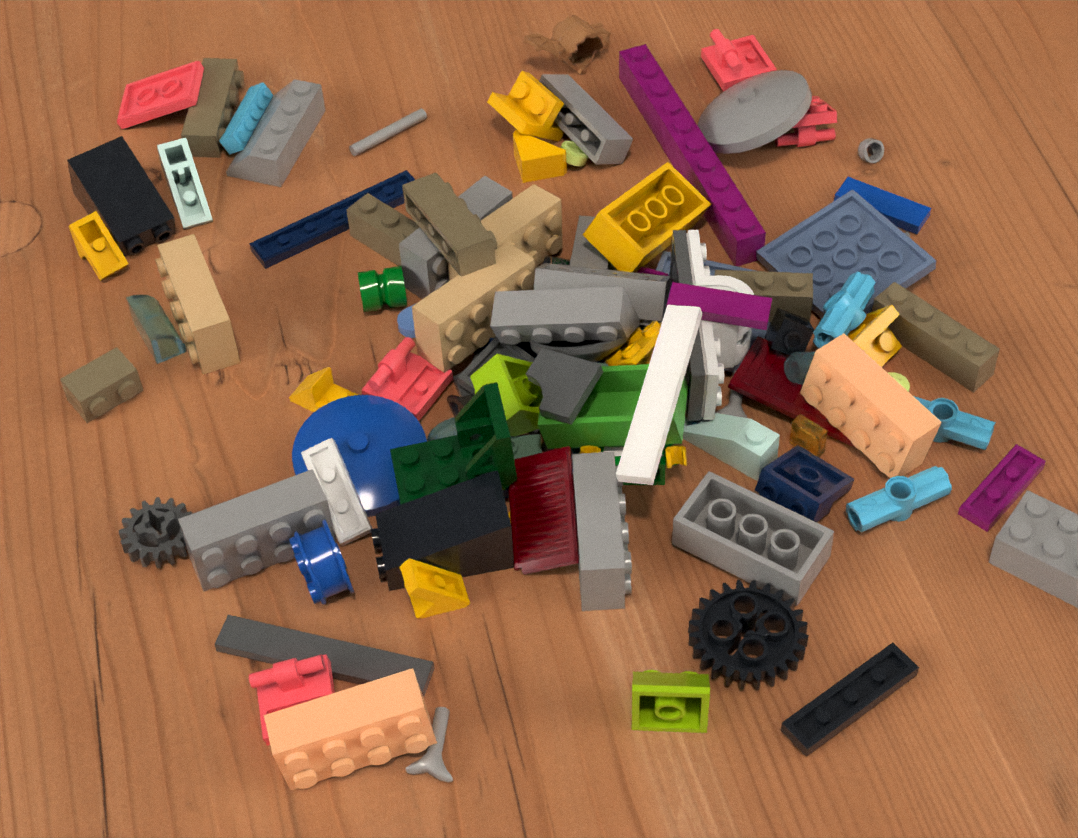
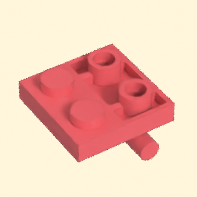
[701,29,777,92]
[775,96,837,147]
[362,337,453,421]
[249,654,335,746]

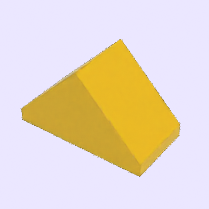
[513,130,567,183]

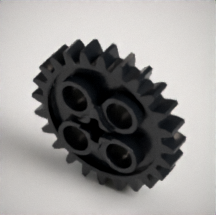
[688,580,809,690]

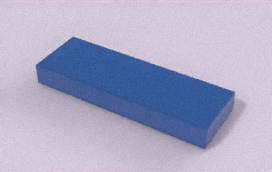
[834,177,931,234]

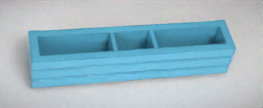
[219,82,274,155]

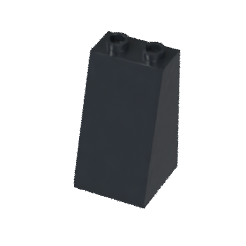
[67,136,176,257]
[371,470,514,591]

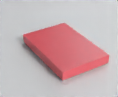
[117,61,204,129]

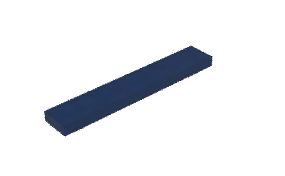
[249,170,415,269]

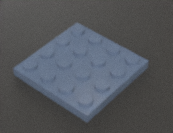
[756,189,936,319]

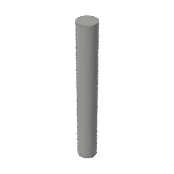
[349,108,427,157]

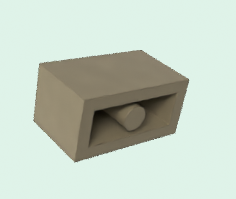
[60,347,143,423]

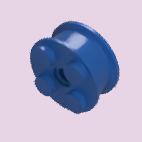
[289,519,355,605]

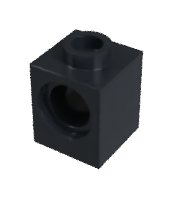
[765,308,814,359]

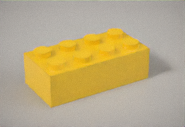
[583,162,711,272]

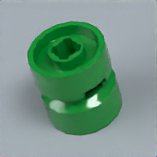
[357,266,407,312]

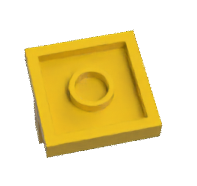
[487,71,564,141]
[847,304,902,367]

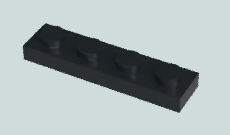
[781,642,919,757]

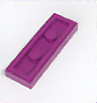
[666,282,772,330]
[958,444,1046,532]

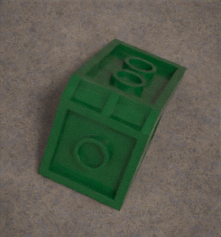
[390,382,517,505]

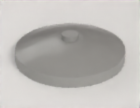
[698,70,812,154]

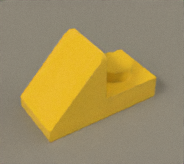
[68,211,129,281]
[289,367,358,412]
[400,558,470,619]

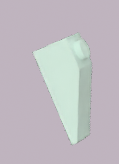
[157,138,213,229]
[683,413,780,481]

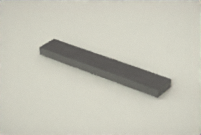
[215,615,435,697]

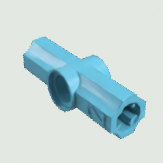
[813,272,876,348]
[914,396,996,450]
[846,466,952,532]

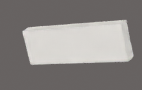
[301,438,373,546]

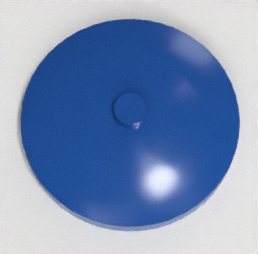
[292,395,427,517]

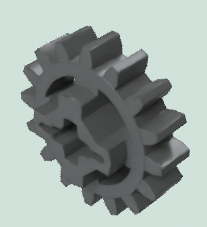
[119,497,192,568]

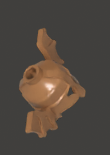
[523,15,611,75]

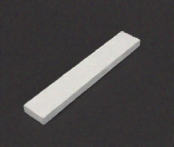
[616,305,702,485]

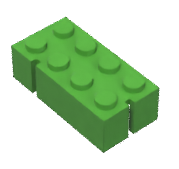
[537,364,688,449]

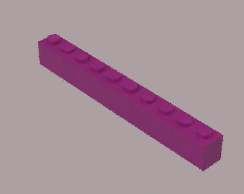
[619,44,766,267]

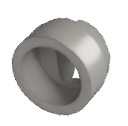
[858,138,884,163]

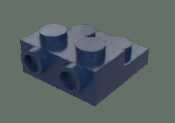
[755,445,854,522]

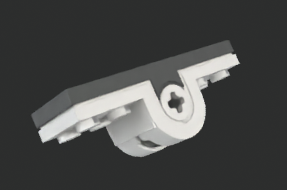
[669,230,754,421]

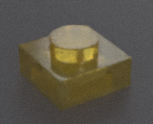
[789,414,828,457]

